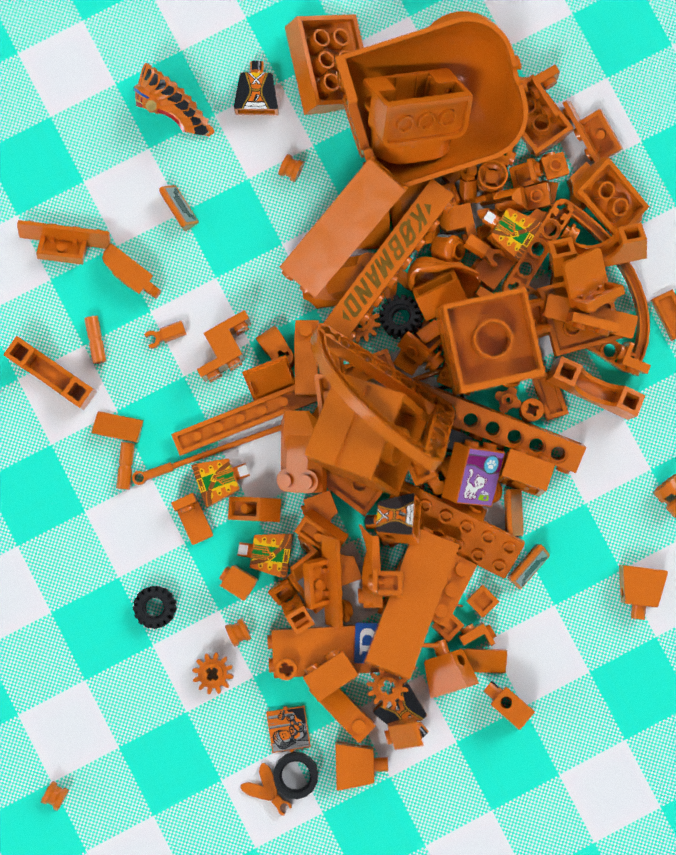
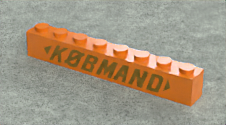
[323,179,454,341]

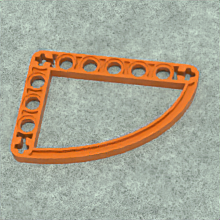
[502,199,650,373]
[311,323,455,471]

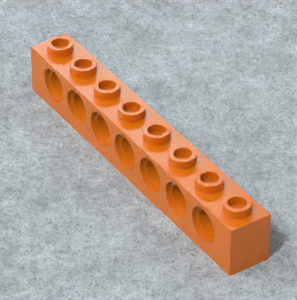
[411,378,587,474]

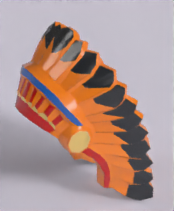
[133,63,215,136]

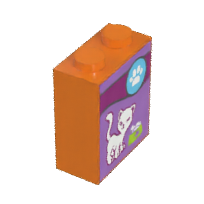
[442,439,505,507]

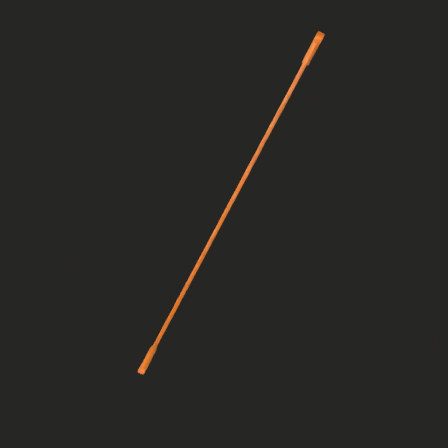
[132,332,549,485]

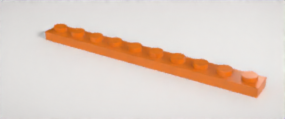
[171,348,395,456]

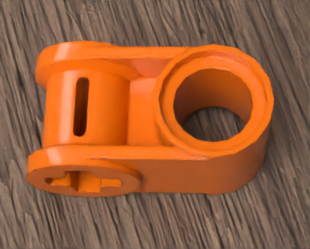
[256,325,295,368]

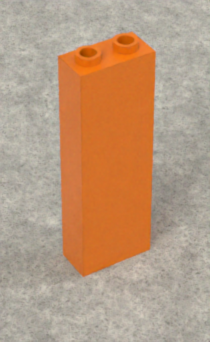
[279,157,408,297]
[363,526,460,680]
[267,624,416,678]

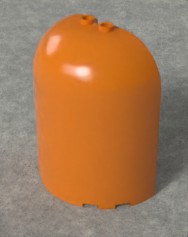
[334,16,528,187]

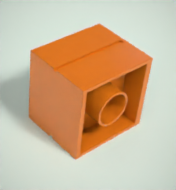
[435,287,545,395]
[303,374,430,497]

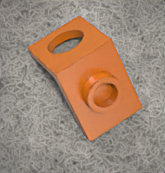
[397,331,441,366]
[290,535,320,582]

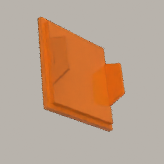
[242,355,295,401]

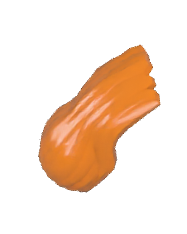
[407,256,481,299]

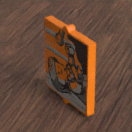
[266,706,311,753]

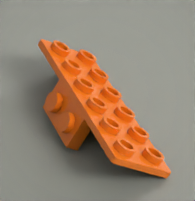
[389,481,525,578]

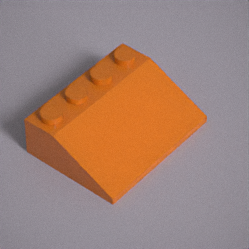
[285,14,363,115]

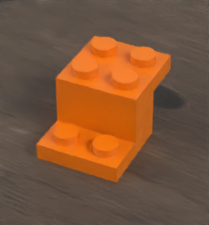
[197,310,251,383]

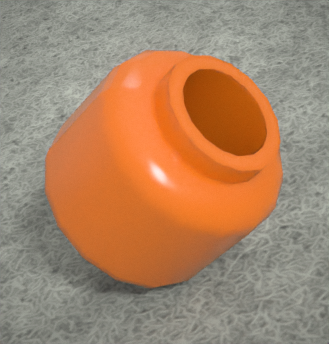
[430,234,465,262]

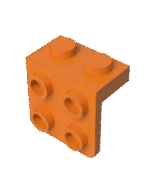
[562,247,625,313]

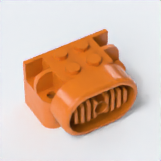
[363,68,473,164]

